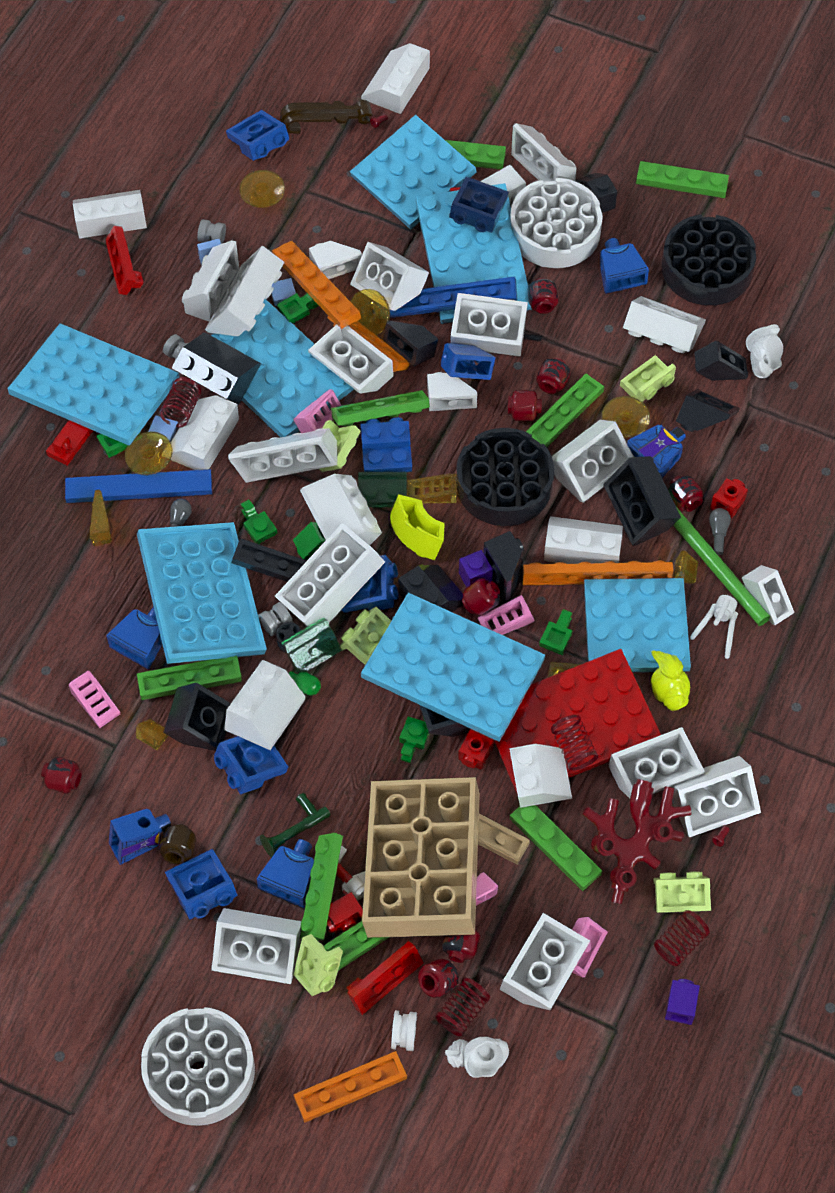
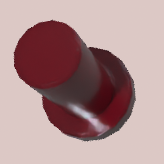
[370,114,388,128]
[712,826,730,847]

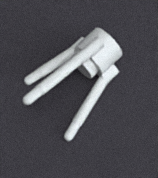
[690,595,738,659]

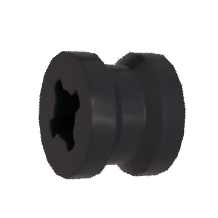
[276,622,302,654]

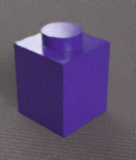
[459,550,493,588]
[665,979,700,1025]

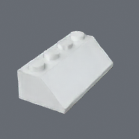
[205,246,284,336]
[229,428,337,483]
[275,523,385,635]

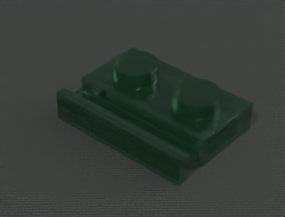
[358,472,407,507]
[281,618,342,674]

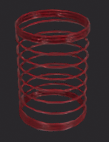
[160,377,201,427]
[551,715,598,771]
[654,910,710,966]
[435,977,490,1037]

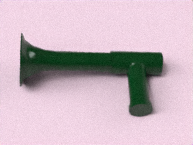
[260,793,331,858]

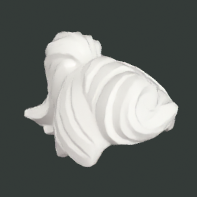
[746,324,783,378]
[445,1037,509,1078]

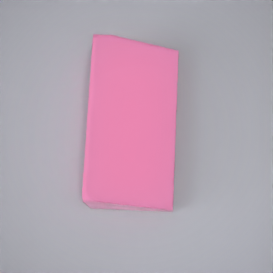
[572,917,608,978]

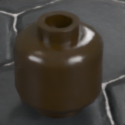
[159,824,196,865]

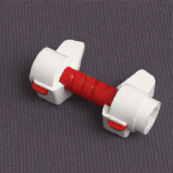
[336,846,365,901]

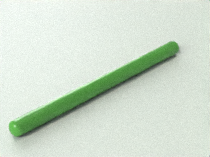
[673,507,770,626]

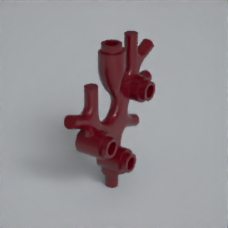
[582,779,692,904]

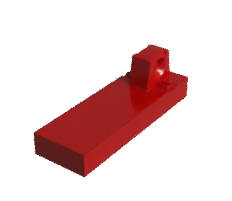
[106,226,144,295]
[46,420,93,466]
[346,941,423,1015]

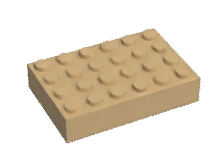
[362,777,480,938]

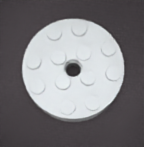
[511,178,602,268]
[141,1007,255,1125]

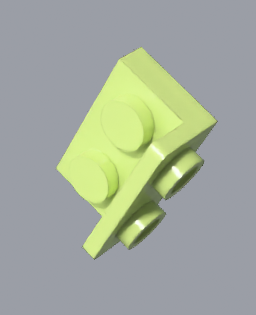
[339,607,391,665]
[653,872,711,912]
[293,934,343,996]

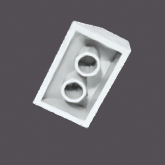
[361,43,430,114]
[511,123,577,182]
[73,190,147,238]
[182,240,239,322]
[351,242,429,311]
[451,293,528,356]
[623,296,706,353]
[308,325,393,393]
[163,395,239,470]
[552,420,634,502]
[300,474,382,546]
[544,516,623,564]
[225,660,306,750]
[609,727,705,798]
[671,756,761,837]
[212,908,301,984]
[500,913,590,1010]

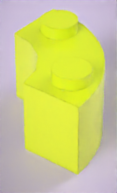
[390,494,444,560]

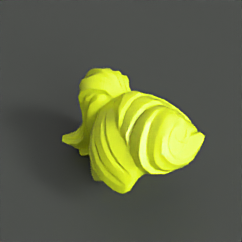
[651,650,690,711]

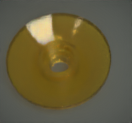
[240,170,285,208]
[351,289,390,335]
[602,396,650,438]
[125,432,173,475]

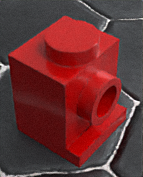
[710,478,748,520]
[458,728,495,770]
[326,892,363,934]

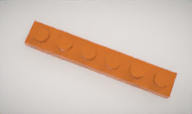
[272,241,361,329]
[522,560,673,585]

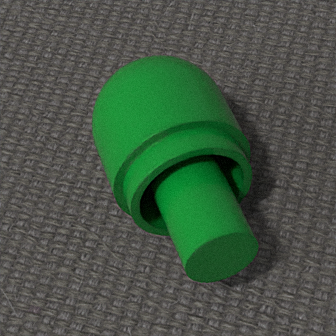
[288,671,321,696]

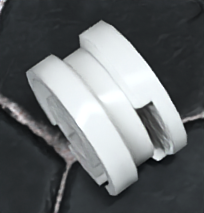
[391,1010,417,1051]

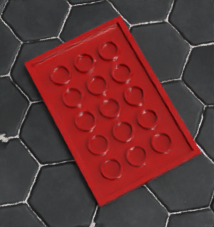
[495,649,661,796]

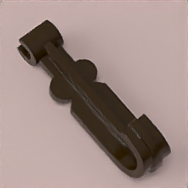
[280,100,373,134]

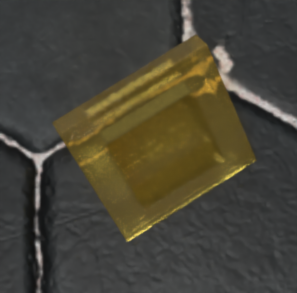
[674,550,698,584]
[136,719,168,750]

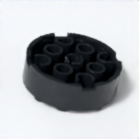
[661,214,756,306]
[456,428,554,526]

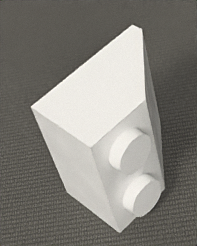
[510,744,572,808]

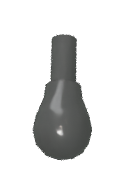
[170,499,192,527]
[709,508,731,555]

